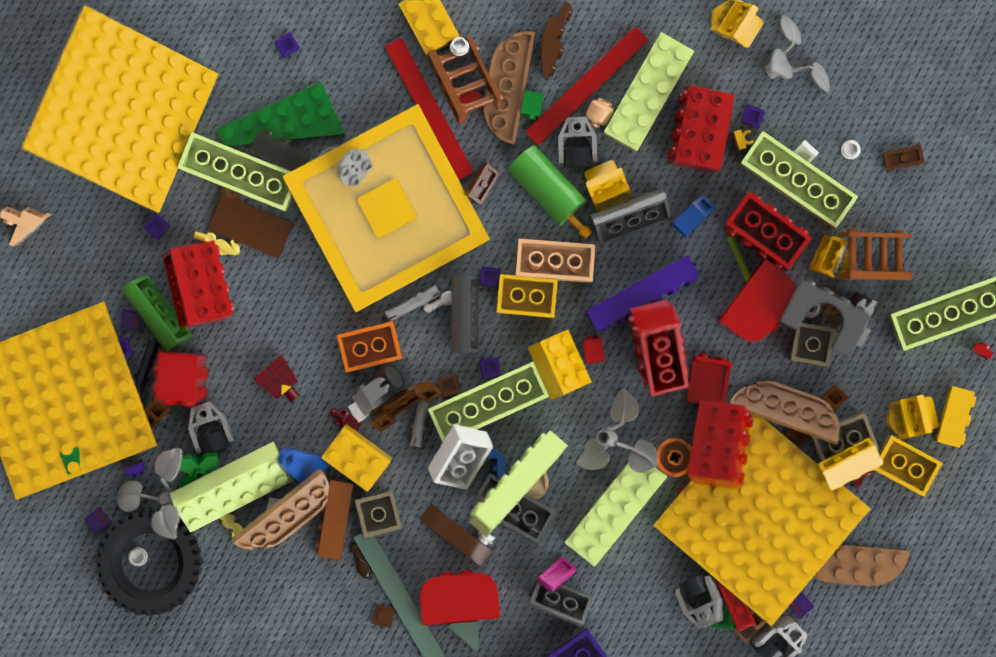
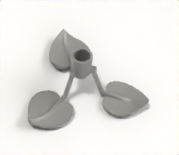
[765,15,830,93]
[576,388,658,473]
[117,448,182,539]

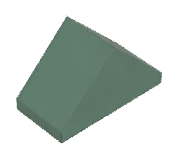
[448,620,479,652]

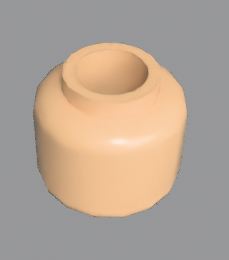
[586,98,614,128]

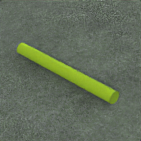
[727,236,751,283]

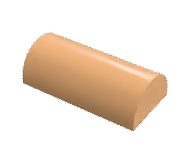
[516,239,595,283]

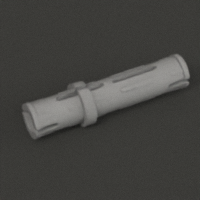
[385,285,441,322]
[410,399,429,448]

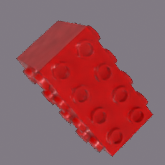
[667,85,735,174]
[723,192,811,271]
[162,240,234,330]
[628,300,689,397]
[153,352,209,406]
[688,400,753,489]

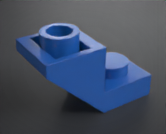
[672,194,716,238]
[486,447,505,478]

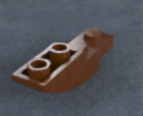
[541,2,573,80]

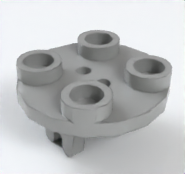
[335,149,373,187]

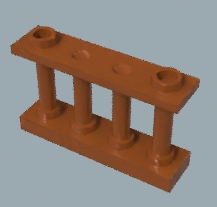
[427,36,503,125]
[838,228,912,281]

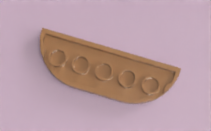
[483,31,535,145]
[729,381,840,445]
[232,468,330,550]
[814,545,910,586]

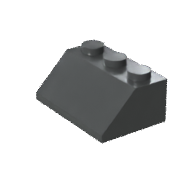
[529,575,593,627]

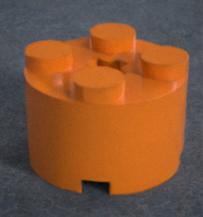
[656,438,692,477]

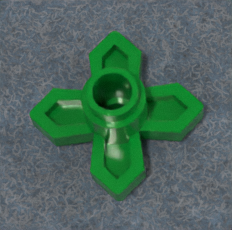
[179,452,218,487]

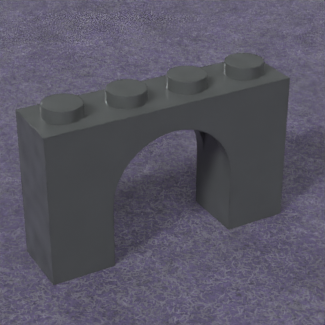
[779,278,871,357]

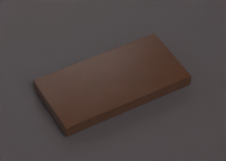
[208,194,293,259]

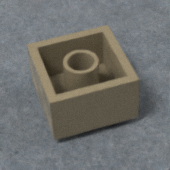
[789,323,835,367]
[354,491,402,540]

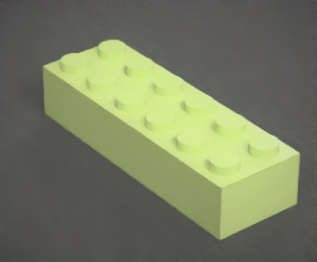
[603,32,694,152]
[739,131,858,230]
[177,132,293,212]
[888,276,996,351]
[428,362,549,442]
[469,430,567,537]
[170,441,294,532]
[564,462,667,567]

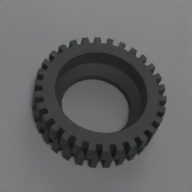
[95,510,202,616]

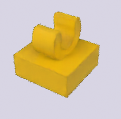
[732,130,754,151]

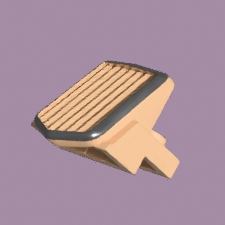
[0,206,53,247]

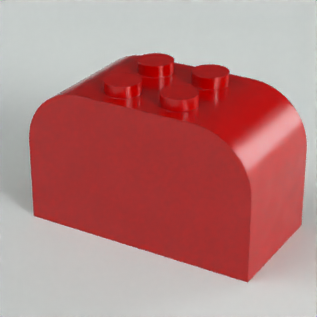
[717,259,795,342]
[419,570,500,625]

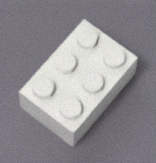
[428,424,493,490]

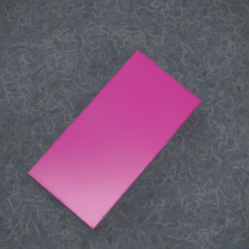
[537,556,577,593]

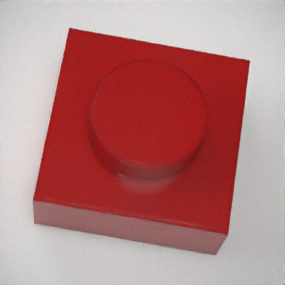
[970,342,994,359]

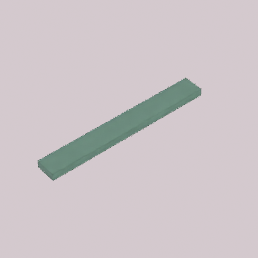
[353,532,446,657]

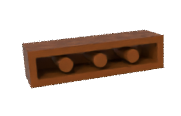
[315,480,354,560]

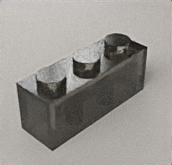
[249,128,312,172]

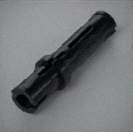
[134,340,160,398]

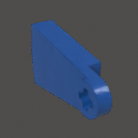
[277,447,329,485]

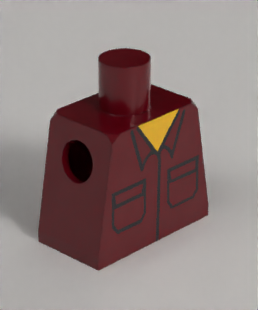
[254,355,300,403]

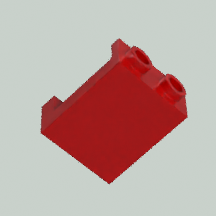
[686,353,733,404]

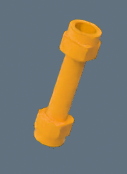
[568,215,593,239]

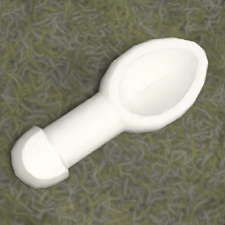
[423,291,451,313]

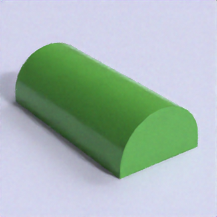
[508,145,587,227]
[121,275,193,353]

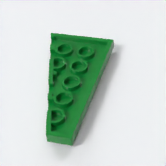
[217,82,345,146]

